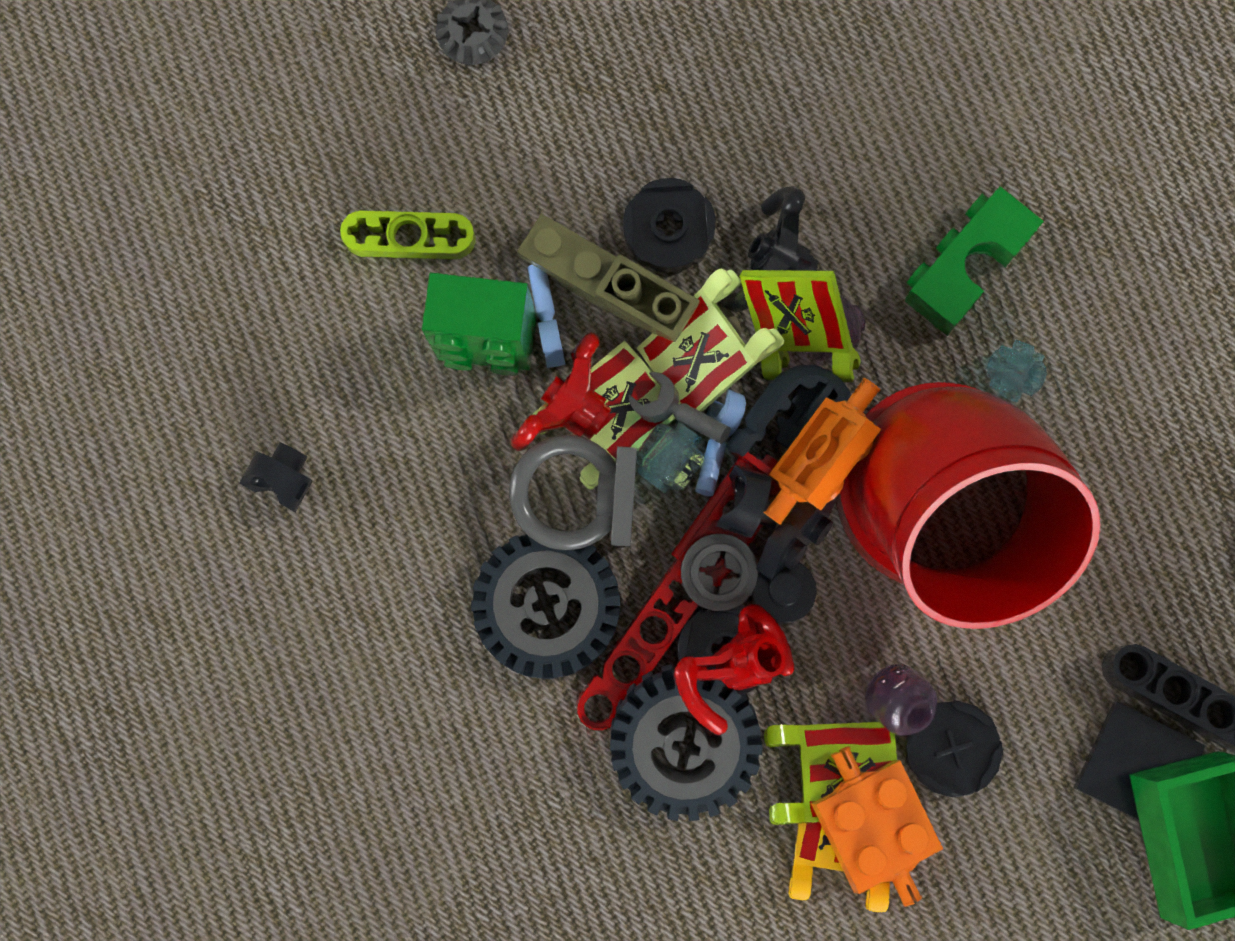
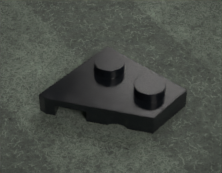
[756,478,846,580]

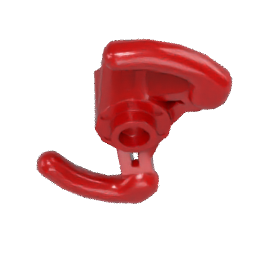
[511,332,611,451]
[674,604,794,735]

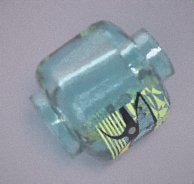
[636,422,705,494]

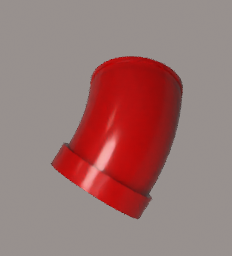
[836,382,1100,629]

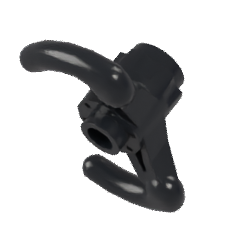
[720,186,818,312]

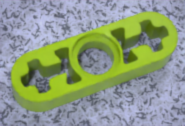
[340,211,476,259]

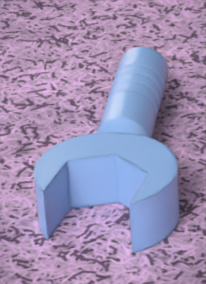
[528,265,565,368]
[695,389,746,496]

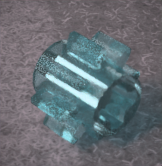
[987,340,1047,402]

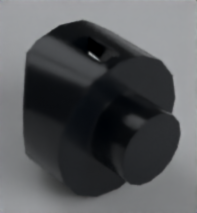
[239,442,312,513]
[715,465,777,538]
[751,562,817,625]

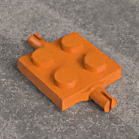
[764,377,881,525]
[811,746,943,907]

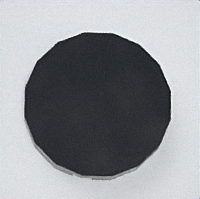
[905,701,1003,797]

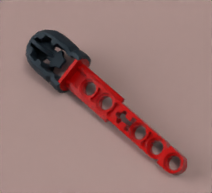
[576,365,851,731]

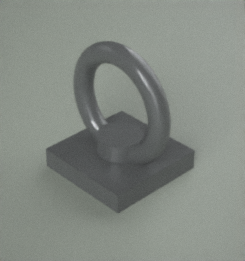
[509,435,637,550]

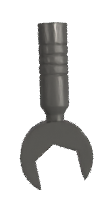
[629,372,731,444]

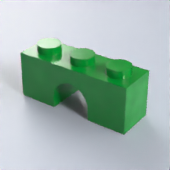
[905,186,1044,336]

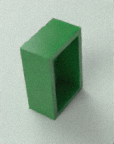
[422,272,537,376]
[1129,751,1235,930]

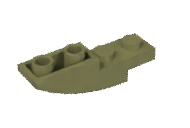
[517,213,700,342]

